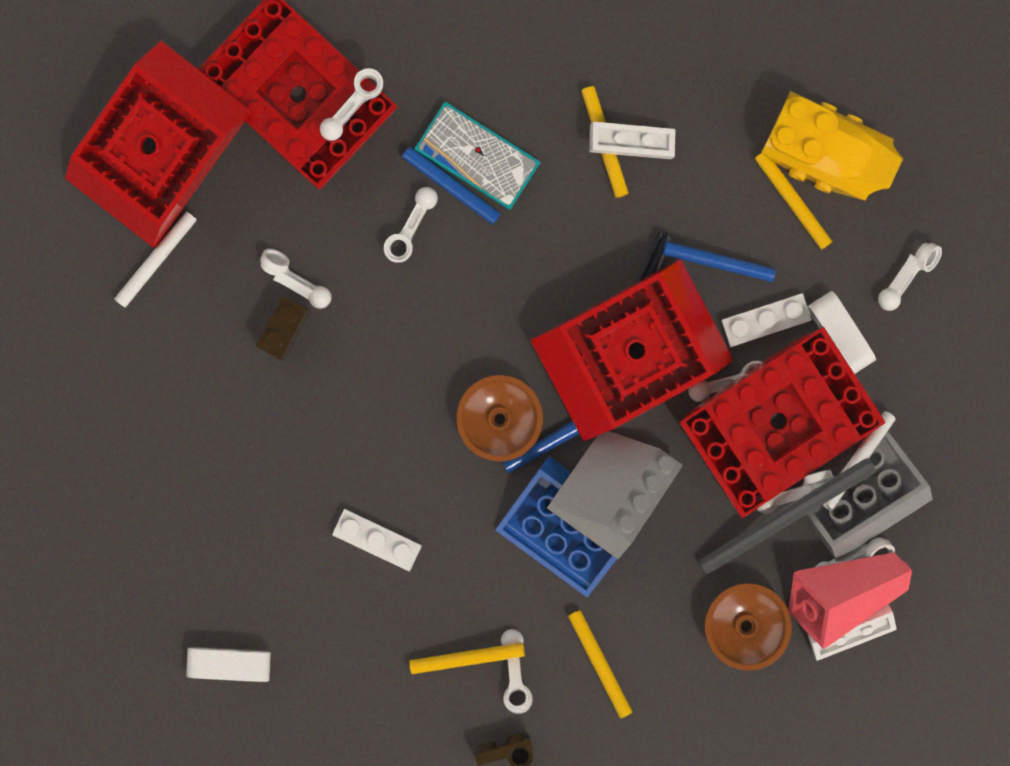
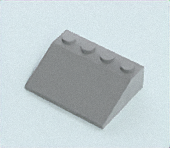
[547,431,683,559]
[788,431,933,561]

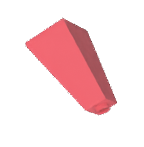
[788,552,912,649]

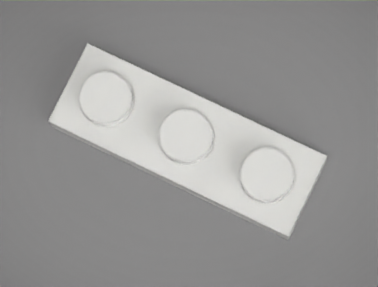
[589,122,675,159]
[721,293,812,347]
[332,509,422,572]
[808,604,897,661]

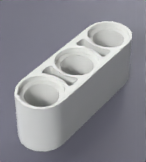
[807,291,876,374]
[186,647,271,682]

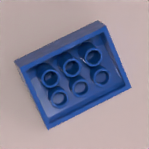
[495,456,617,597]

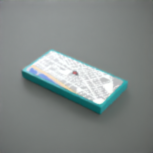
[415,102,541,211]

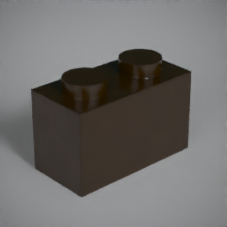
[256,296,311,361]

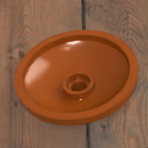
[457,375,543,462]
[705,583,792,671]

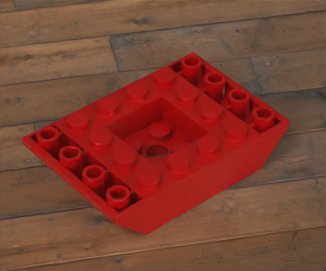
[199,0,398,190]
[65,41,252,248]
[530,259,733,441]
[679,327,886,518]

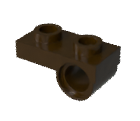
[475,733,533,766]

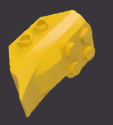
[761,91,903,201]

